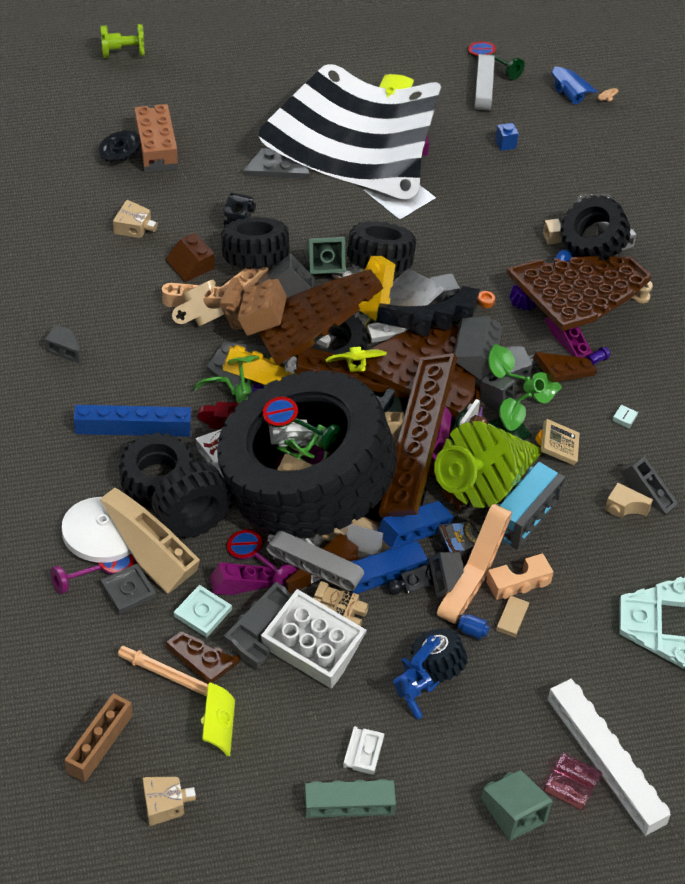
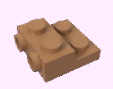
[219,278,244,329]

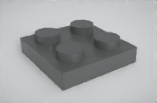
[101,564,156,614]

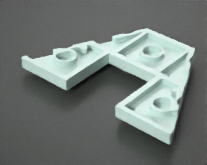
[619,576,685,669]

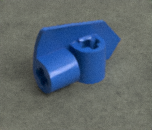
[551,66,597,104]

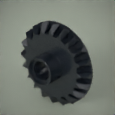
[99,130,141,163]

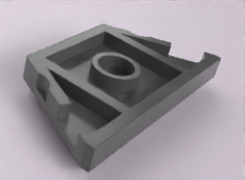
[244,148,309,179]

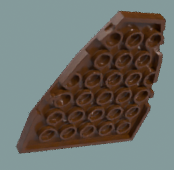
[507,256,651,331]
[258,269,383,365]
[359,325,475,419]

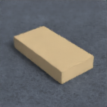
[496,596,530,638]

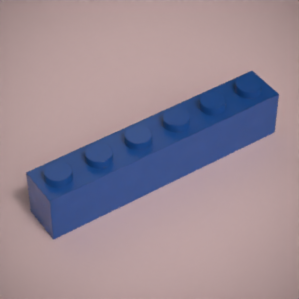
[74,405,191,437]

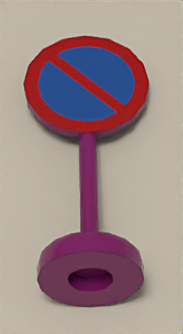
[227,530,297,587]
[51,554,134,595]

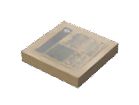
[541,419,580,465]

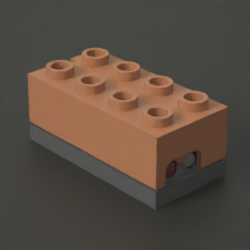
[134,104,178,172]

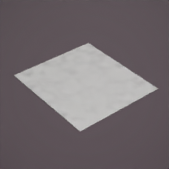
[364,179,436,219]
[389,268,446,306]

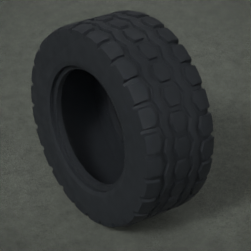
[217,370,397,538]

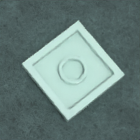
[174,585,232,638]

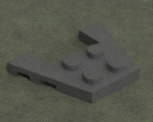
[207,342,272,393]

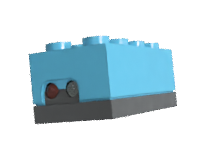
[498,462,565,550]

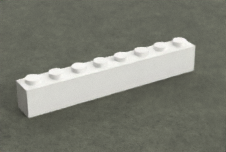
[548,679,671,836]

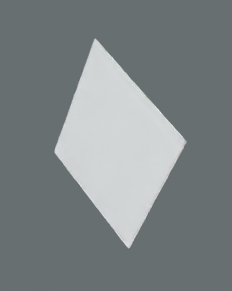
[347,524,383,555]

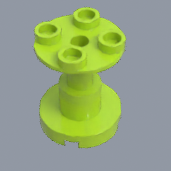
[101,24,145,58]

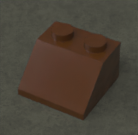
[166,233,215,282]

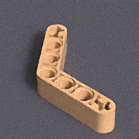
[162,267,269,308]
[437,503,512,625]

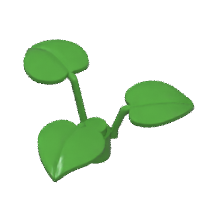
[488,344,562,431]
[194,355,260,403]
[277,424,328,462]

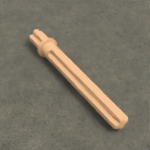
[118,646,208,696]

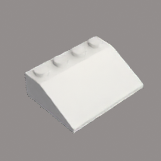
[261,589,366,689]

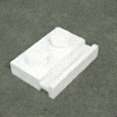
[343,726,384,775]

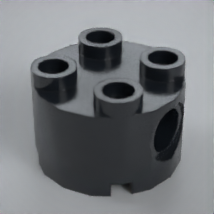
[224,192,256,226]

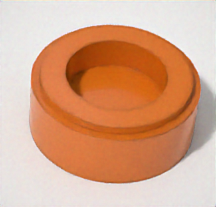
[478,291,495,308]

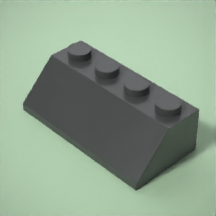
[454,316,502,380]

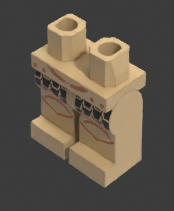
[313,581,368,626]

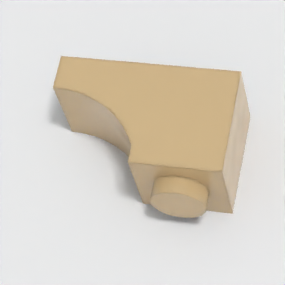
[605,483,653,518]

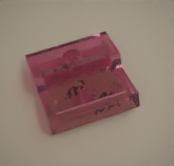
[543,752,602,810]

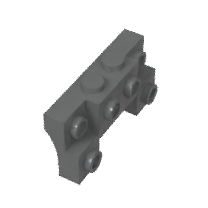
[224,582,292,670]

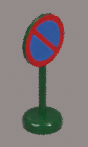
[468,41,525,80]
[263,397,341,452]

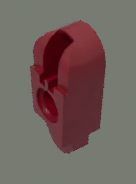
[197,402,240,430]

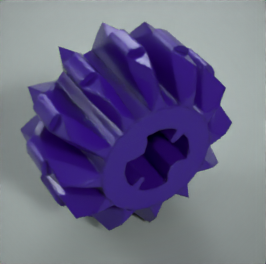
[509,285,537,311]

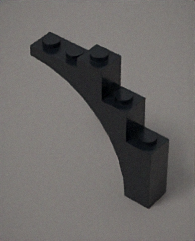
[376,286,480,337]

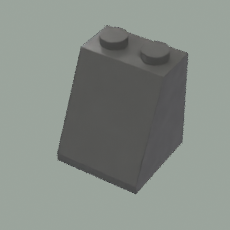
[258,253,315,298]

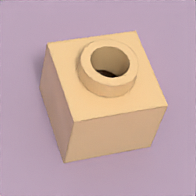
[543,219,562,245]

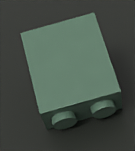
[305,237,346,274]
[481,770,553,841]

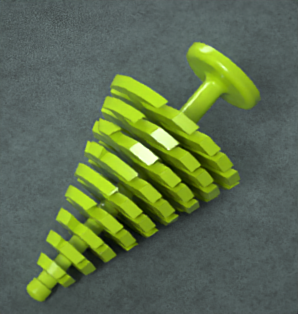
[434,421,542,508]

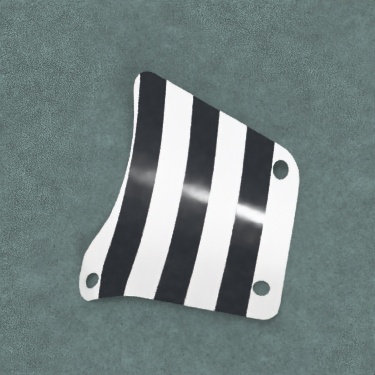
[259,65,441,200]

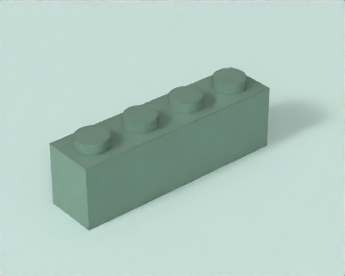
[305,779,396,818]

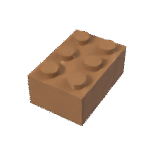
[238,278,287,336]

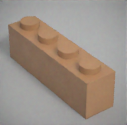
[64,693,133,783]

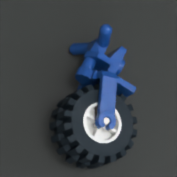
[393,628,468,719]

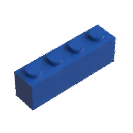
[377,501,454,549]
[350,541,428,594]

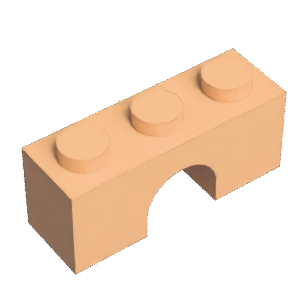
[486,553,553,600]

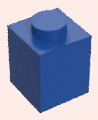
[495,123,519,151]

